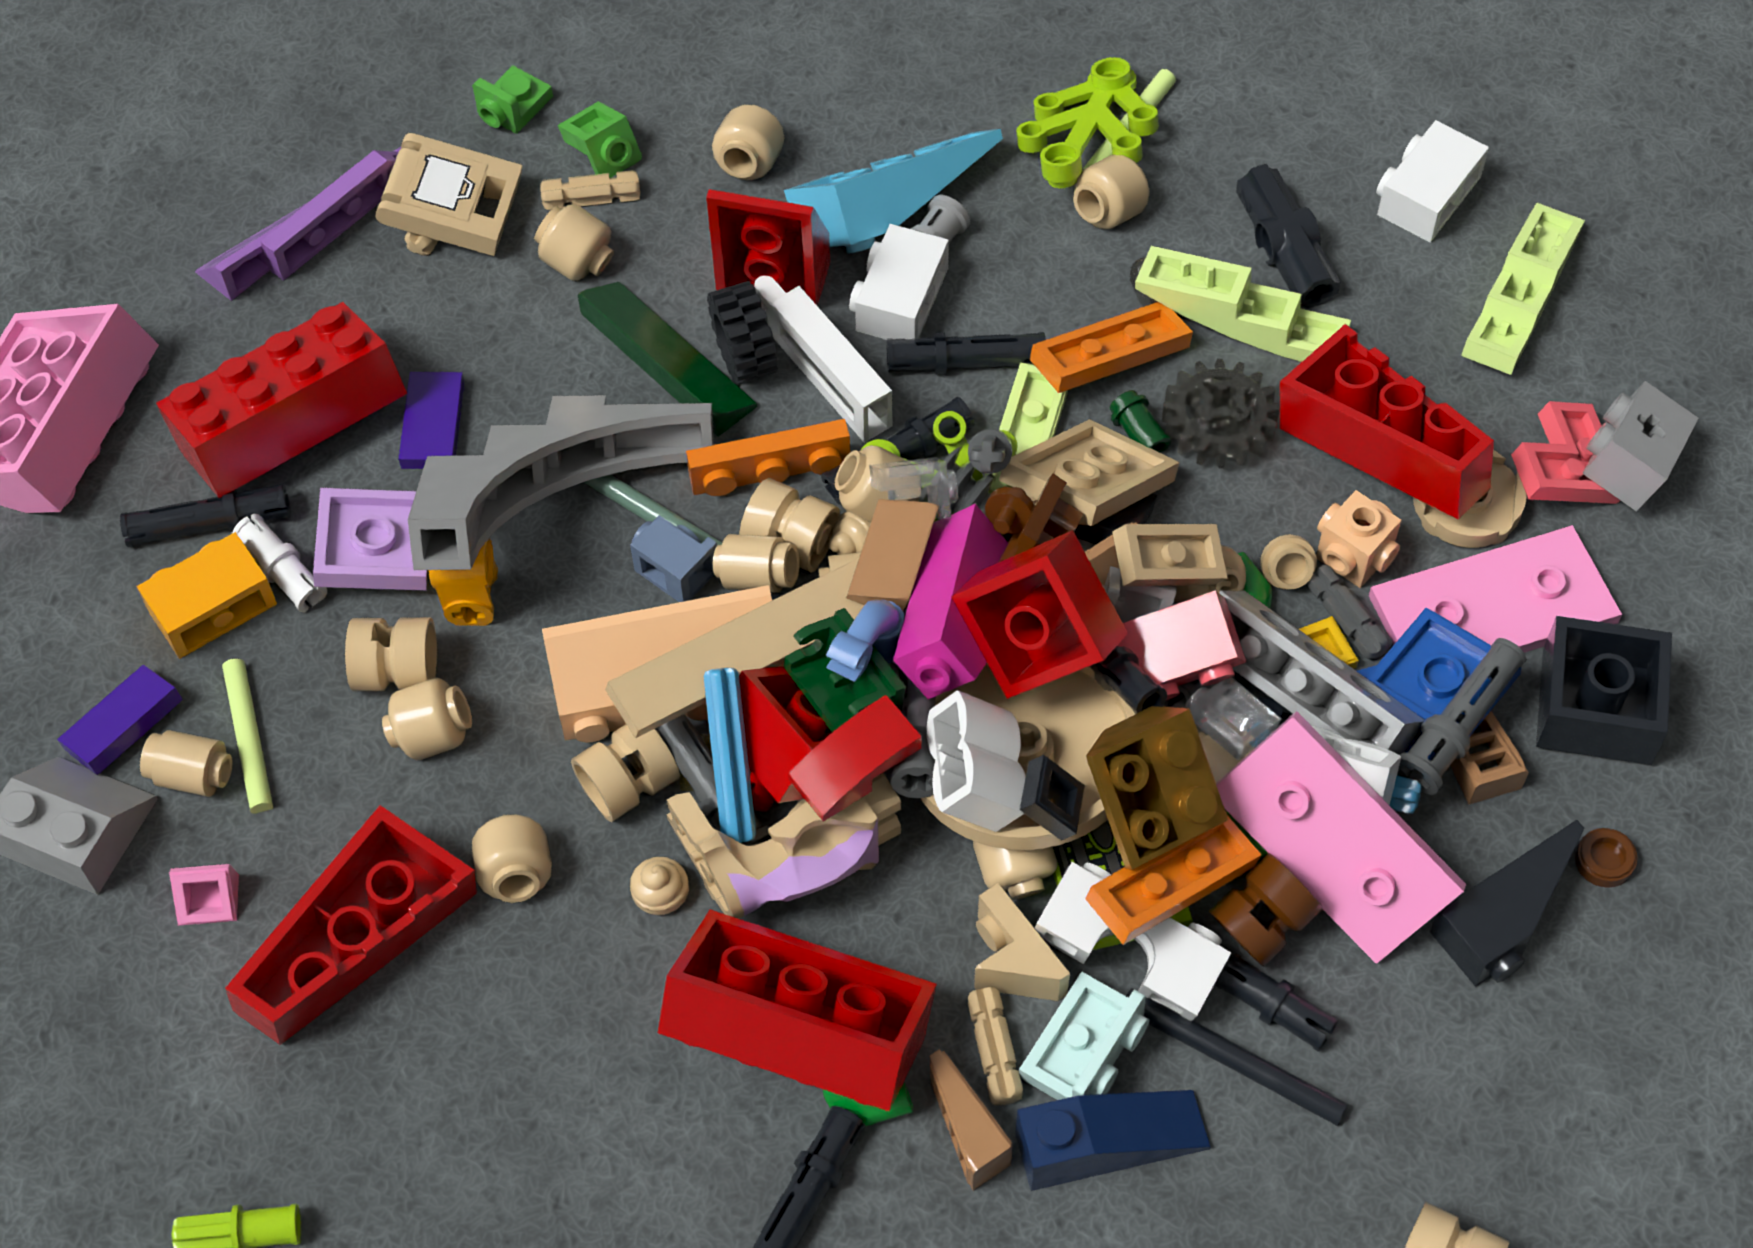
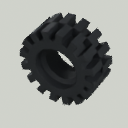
[707,281,778,385]

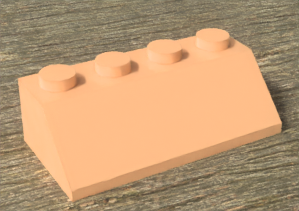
[542,585,784,743]

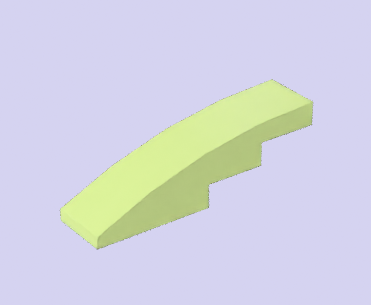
[1461,203,1585,375]
[1135,246,1351,362]

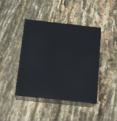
[1020,754,1085,841]

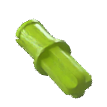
[172,1204,301,1248]

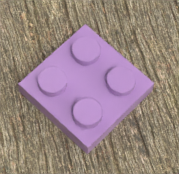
[313,488,427,590]

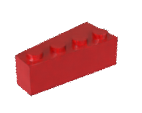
[1280,324,1494,519]
[225,805,477,1045]

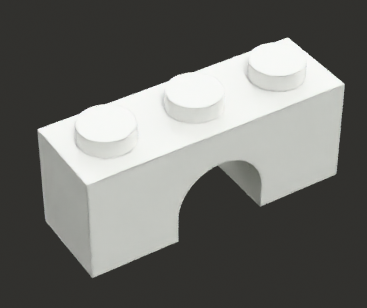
[1034,862,1231,1021]

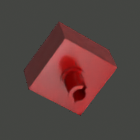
[951,530,1128,699]
[739,666,832,812]

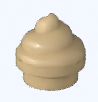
[829,511,870,555]
[1260,534,1317,589]
[630,857,689,915]

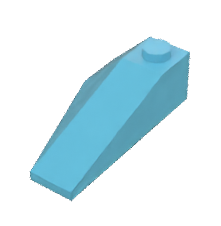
[784,129,1003,253]

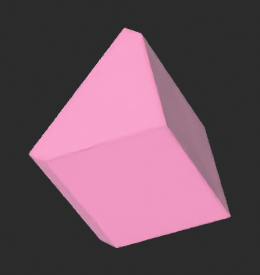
[169,864,239,926]

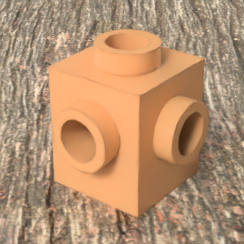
[1316,490,1401,588]

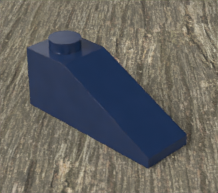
[1015,1090,1210,1191]

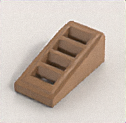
[1450,711,1529,805]
[930,1049,1013,1190]

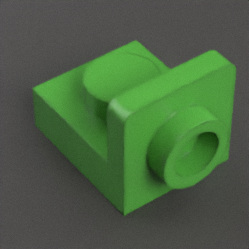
[472,65,553,134]
[558,101,642,178]

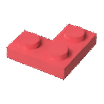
[1511,401,1620,504]

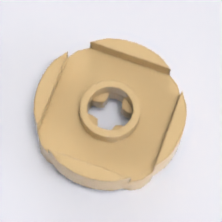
[1413,450,1527,548]

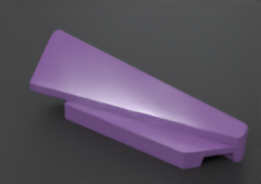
[195,146,401,301]

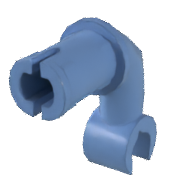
[826,600,905,682]

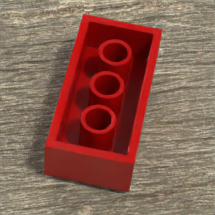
[156,302,407,498]
[657,909,937,1112]

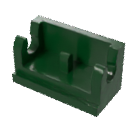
[784,608,906,732]

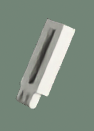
[754,276,893,443]

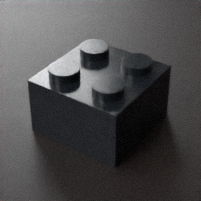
[1536,616,1672,765]

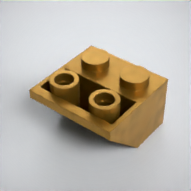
[1086,706,1228,870]

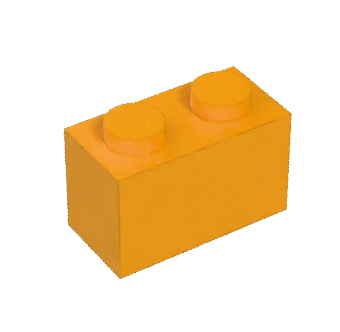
[136,532,277,659]

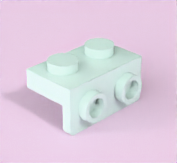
[1019,972,1149,1100]

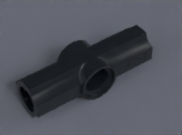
[1236,164,1341,308]

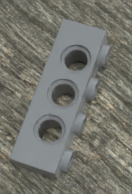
[1219,591,1425,755]

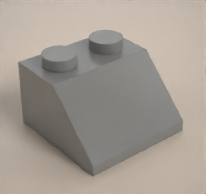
[0,757,158,895]

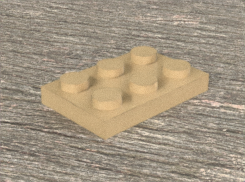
[999,419,1180,526]

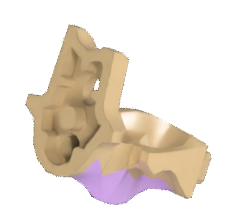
[667,773,901,919]

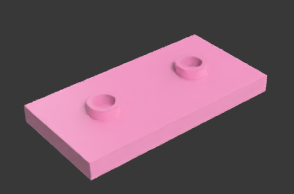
[1369,525,1622,653]
[1216,711,1466,964]

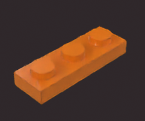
[1030,302,1193,393]
[686,419,850,496]
[1085,815,1262,945]

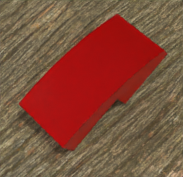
[788,695,922,822]

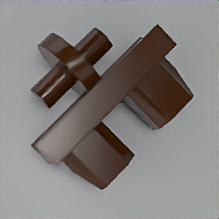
[985,473,1083,562]

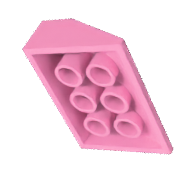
[0,304,159,513]

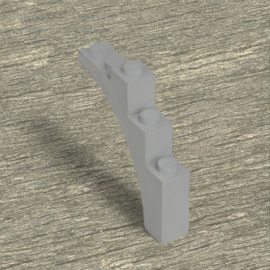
[408,395,714,570]

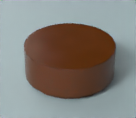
[1575,828,1637,888]

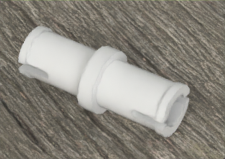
[232,514,327,613]

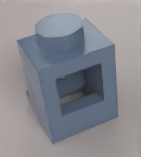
[630,515,717,602]

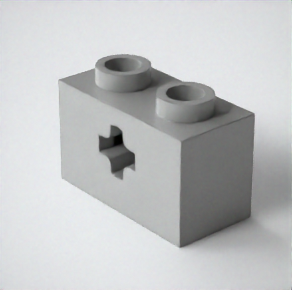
[1582,381,1699,511]

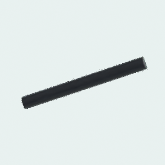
[1126,988,1349,1126]

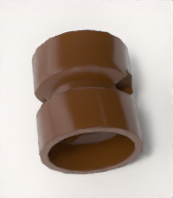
[1209,853,1324,967]

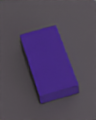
[398,372,465,469]
[57,665,183,775]

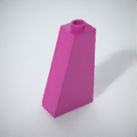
[893,504,1008,699]

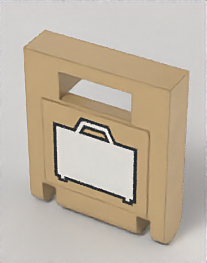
[376,133,523,256]

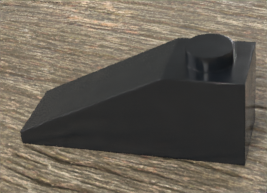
[1430,820,1585,987]

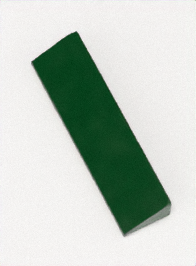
[577,282,757,437]

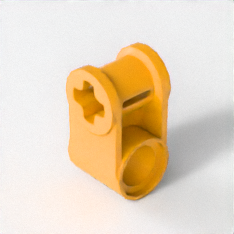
[429,538,498,626]

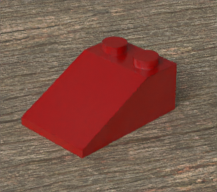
[706,189,831,306]

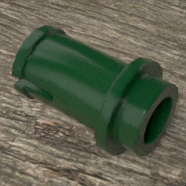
[1109,390,1171,453]

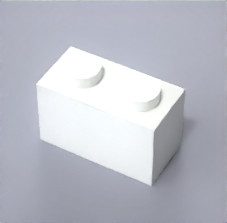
[1376,120,1489,242]
[849,224,949,340]

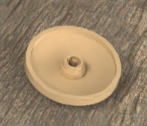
[921,663,1135,850]

